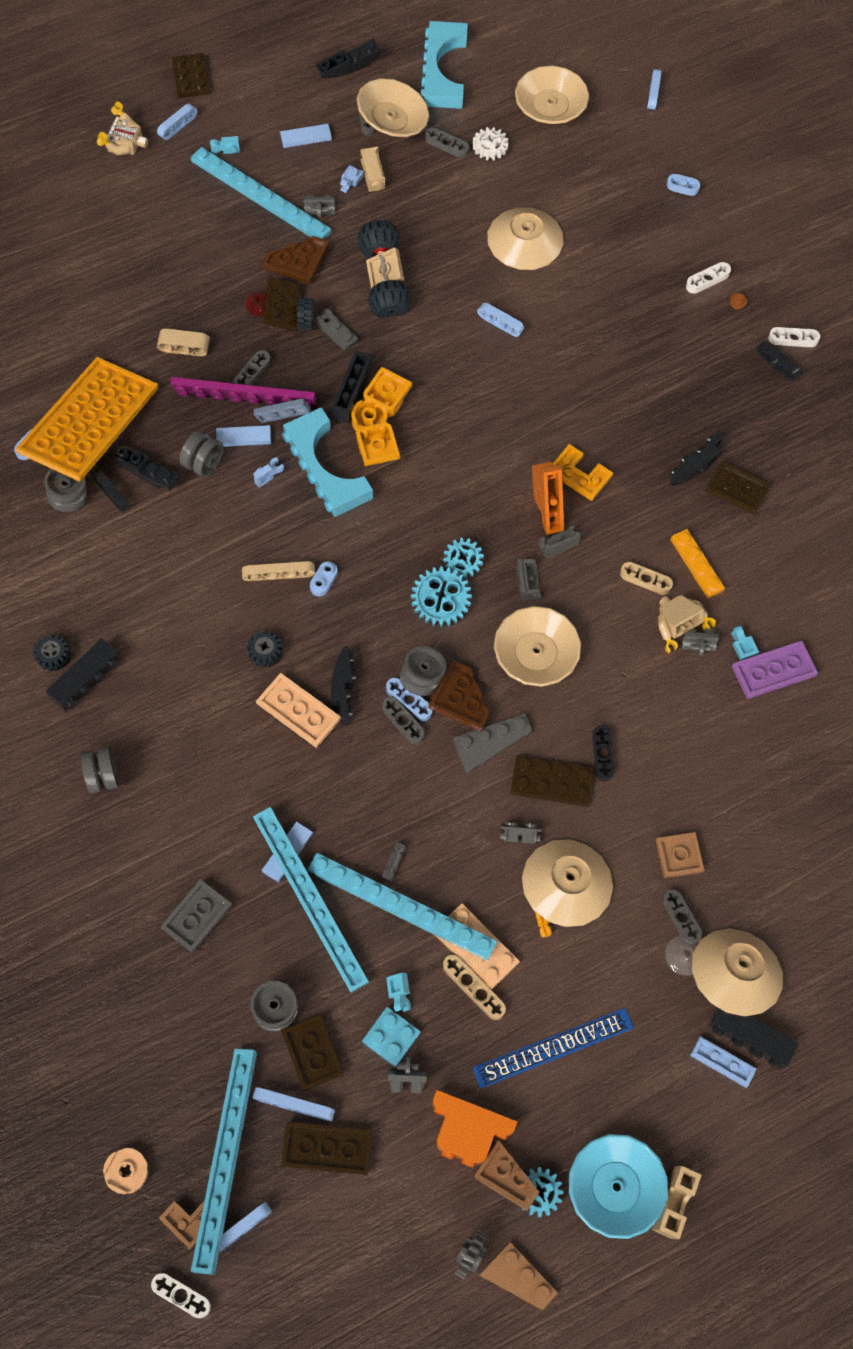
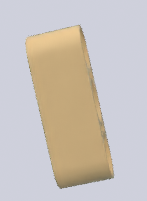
[157,329,210,356]

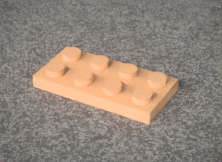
[256,673,341,748]
[435,904,520,990]

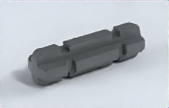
[382,842,405,881]

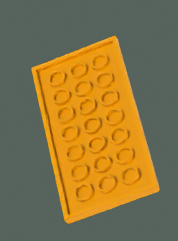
[16,357,158,482]

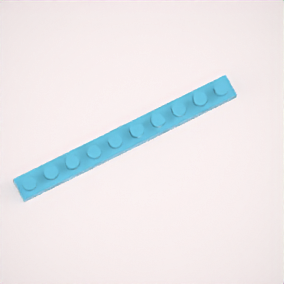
[191,147,331,240]
[253,807,369,993]
[307,853,497,961]
[191,1049,257,1275]

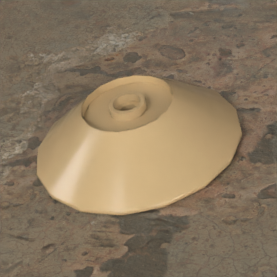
[515,66,589,124]
[356,78,429,137]
[487,208,564,270]
[494,606,581,687]
[522,839,613,927]
[692,928,783,1016]

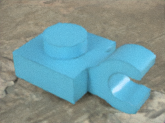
[731,626,759,661]
[386,973,411,1012]

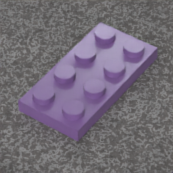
[731,641,818,699]

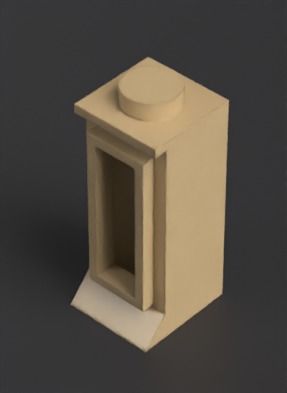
[360,147,385,192]

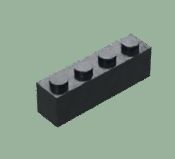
[332,350,372,424]
[46,638,121,713]
[708,1007,798,1069]

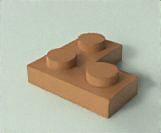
[159,1200,205,1250]

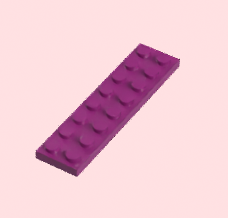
[171,377,317,410]

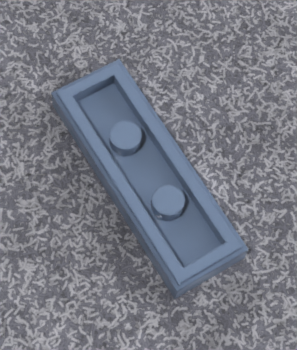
[254,398,310,423]

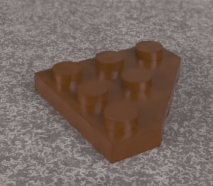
[262,236,329,284]
[428,660,490,732]

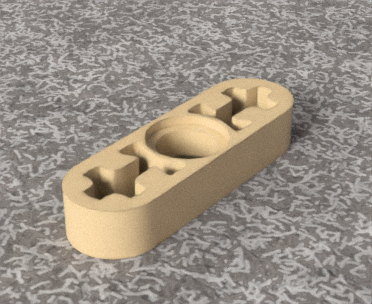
[620,562,673,595]

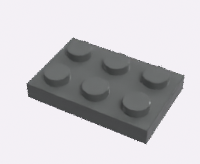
[160,879,232,953]

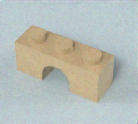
[652,1166,701,1239]

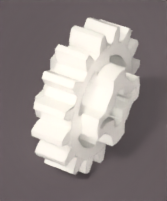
[473,127,508,160]

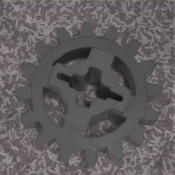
[455,1229,487,1279]

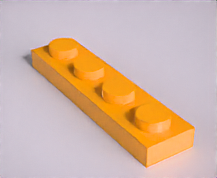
[670,529,725,598]

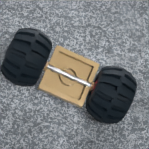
[357,220,411,318]

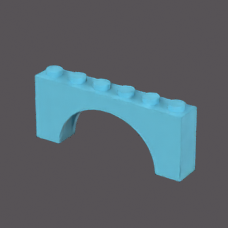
[421,21,468,109]
[282,407,373,517]

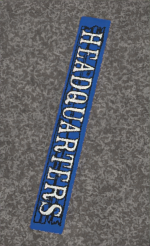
[473,1008,634,1088]

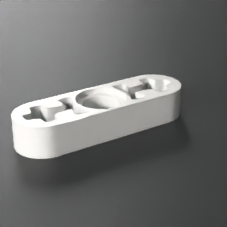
[686,262,731,293]
[768,327,820,347]
[151,1273,211,1318]

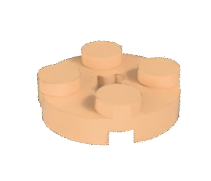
[103,1148,148,1194]

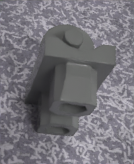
[304,195,335,217]
[681,628,719,656]
[388,1057,427,1094]

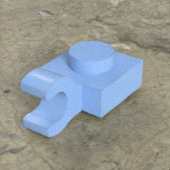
[340,165,364,193]
[253,458,284,487]

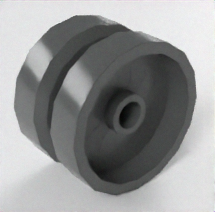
[179,430,224,478]
[44,469,88,512]
[399,646,446,696]
[81,746,119,794]
[250,981,298,1032]

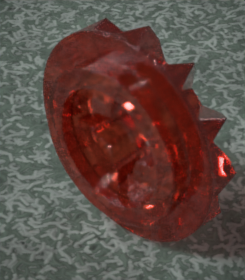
[245,291,266,316]

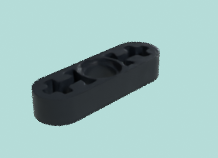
[756,341,801,381]
[91,469,129,512]
[592,725,614,782]

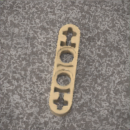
[242,561,315,581]
[443,955,506,1020]

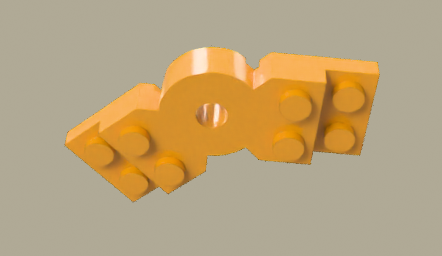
[351,367,412,466]

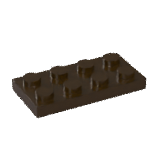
[510,755,594,807]
[281,1122,372,1176]

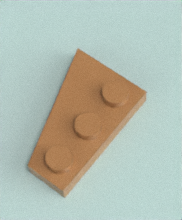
[474,1140,539,1211]
[479,1242,558,1310]

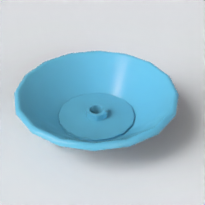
[569,1134,668,1239]

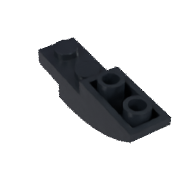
[315,38,381,78]
[670,430,724,486]
[111,444,181,491]
[331,646,356,725]

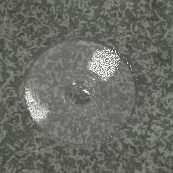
[665,935,698,976]

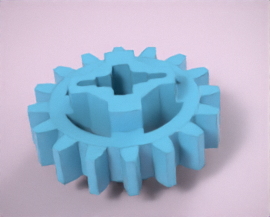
[443,538,484,579]
[522,1167,564,1218]

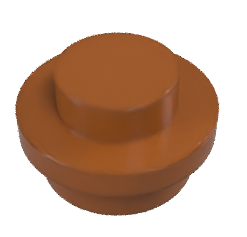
[730,293,747,310]

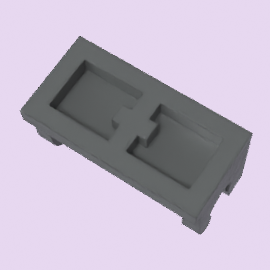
[538,525,581,558]
[516,559,541,601]

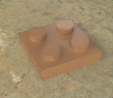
[655,832,704,879]

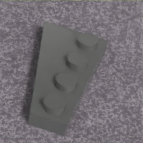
[453,714,532,775]

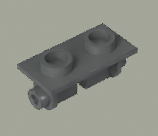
[500,821,541,844]

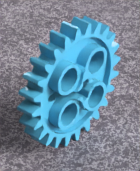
[411,566,472,627]

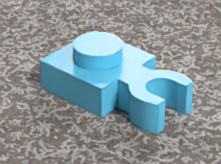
[210,136,240,154]

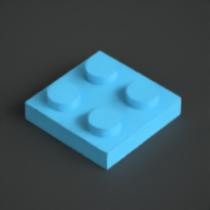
[362,1007,421,1067]

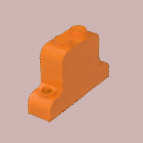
[532,461,564,534]
[433,1090,517,1168]

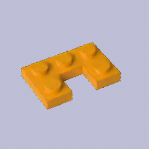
[553,444,613,501]

